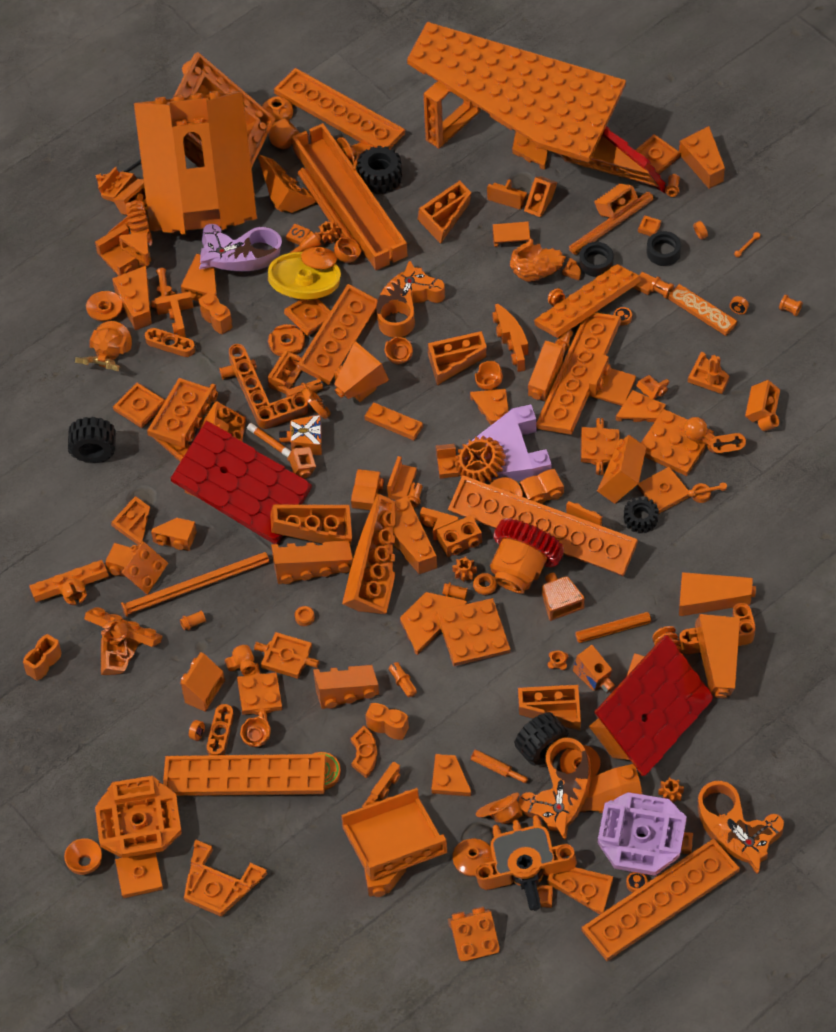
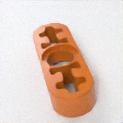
[145,328,195,357]
[207,704,234,755]

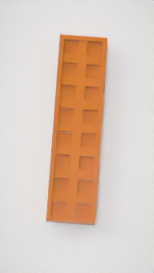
[163,754,326,796]

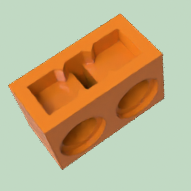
[437,515,482,557]

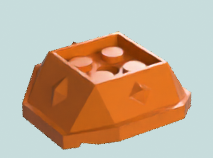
[95,776,182,858]

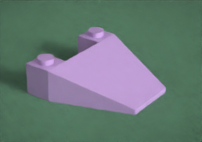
[466,404,551,481]

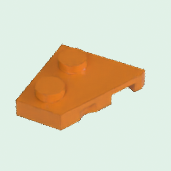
[111,496,150,545]

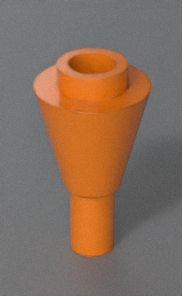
[290,231,322,253]

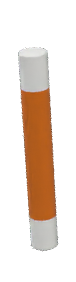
[247,423,291,458]

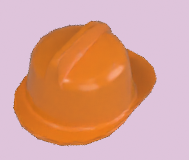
[475,792,522,824]

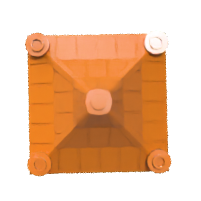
[172,52,276,168]

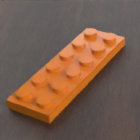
[534,264,641,338]
[297,284,378,385]

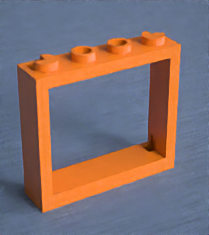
[423,81,480,149]

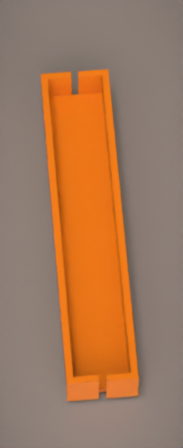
[292,123,408,270]

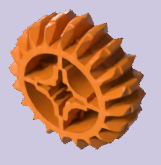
[126,200,152,246]
[455,436,506,483]

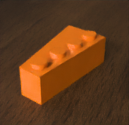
[393,496,437,575]
[270,505,352,545]

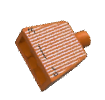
[542,573,585,621]

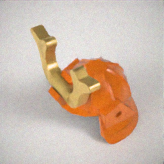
[75,321,132,371]

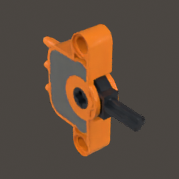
[475,815,577,911]

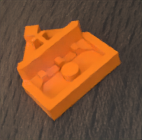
[96,167,137,202]

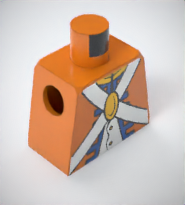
[279,415,322,455]

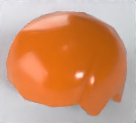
[334,237,361,263]
[384,336,413,365]
[475,361,503,390]
[240,716,271,747]

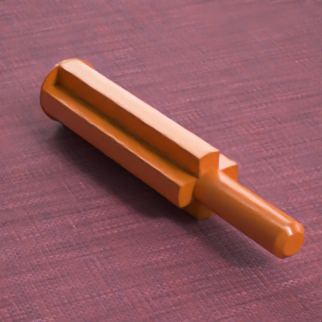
[470,749,528,783]

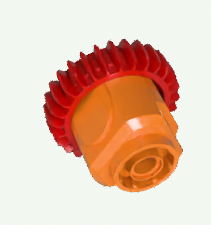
[490,518,564,594]

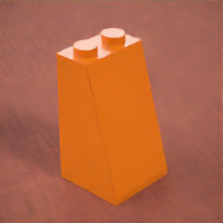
[695,614,740,698]

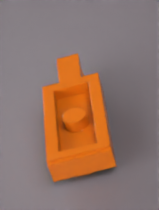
[362,762,401,807]

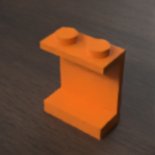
[95,224,151,276]

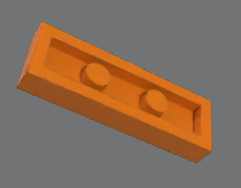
[365,402,423,441]

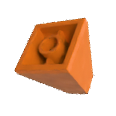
[334,342,389,399]

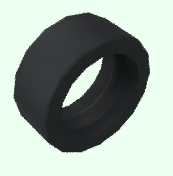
[646,231,681,266]
[579,242,614,277]

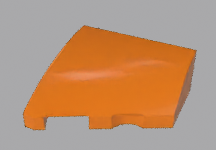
[101,638,141,675]

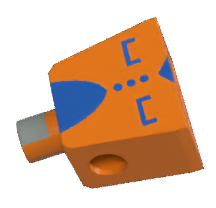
[573,645,615,693]

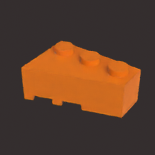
[518,685,581,730]

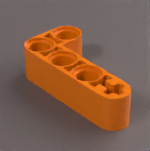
[679,603,755,654]

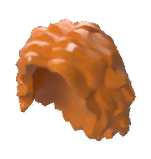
[510,239,566,282]

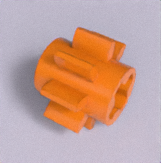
[318,221,341,243]
[452,557,477,582]
[658,777,684,803]

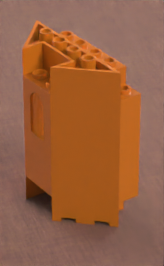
[134,91,257,234]

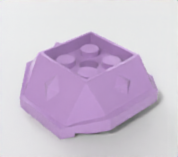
[598,792,687,876]

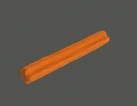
[575,612,651,643]

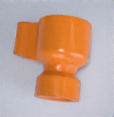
[225,645,257,676]

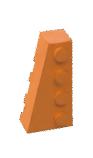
[271,541,353,584]

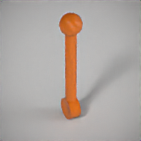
[734,232,760,257]
[688,483,727,497]

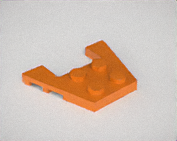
[184,840,267,917]

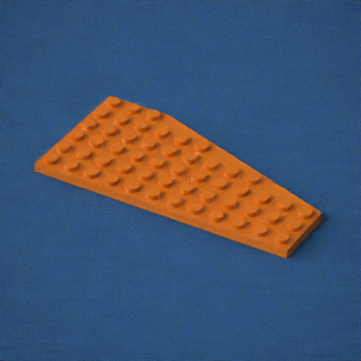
[407,22,626,163]

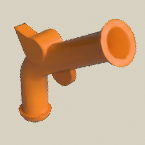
[150,268,176,308]

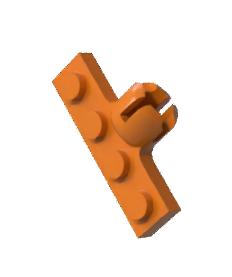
[29,560,109,605]
[84,607,163,647]

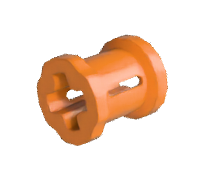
[650,276,674,299]
[779,294,803,316]

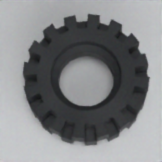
[624,496,659,534]

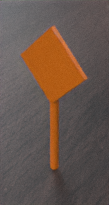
[351,142,375,170]

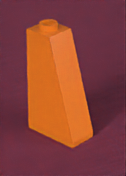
[679,572,756,616]

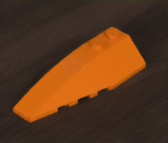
[342,494,395,614]

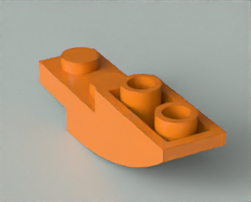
[492,304,528,372]

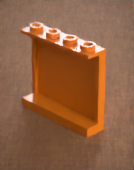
[341,788,447,881]

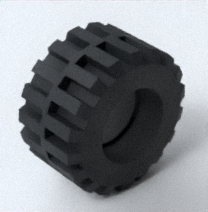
[357,146,402,194]
[68,417,116,463]
[514,712,569,766]

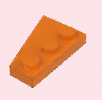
[548,867,613,914]

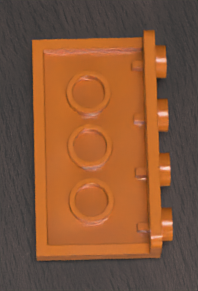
[147,378,218,448]

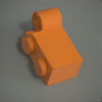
[745,380,780,431]

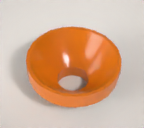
[262,96,293,124]
[64,838,102,875]

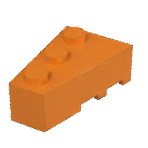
[679,126,725,189]
[417,181,472,244]
[112,266,152,331]
[428,331,487,385]
[597,435,646,504]
[313,665,379,709]

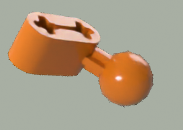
[684,417,746,453]

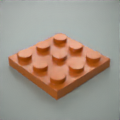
[641,409,714,476]
[436,598,511,666]

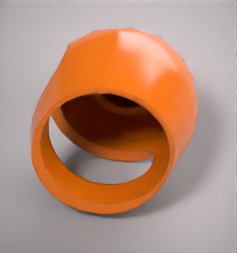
[269,118,300,149]

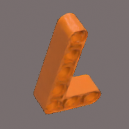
[229,344,308,429]

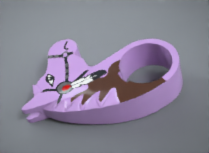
[199,224,282,271]

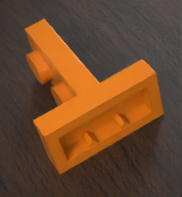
[155,291,194,337]

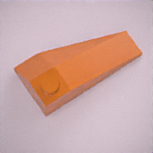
[258,155,316,213]
[580,764,643,813]

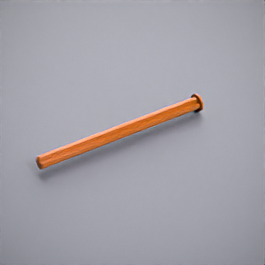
[121,552,269,617]

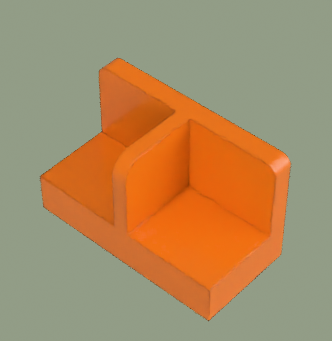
[487,179,527,210]

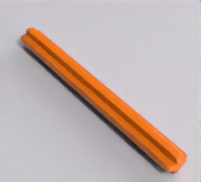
[298,168,353,239]
[569,192,653,255]

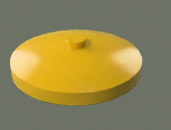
[268,252,341,299]

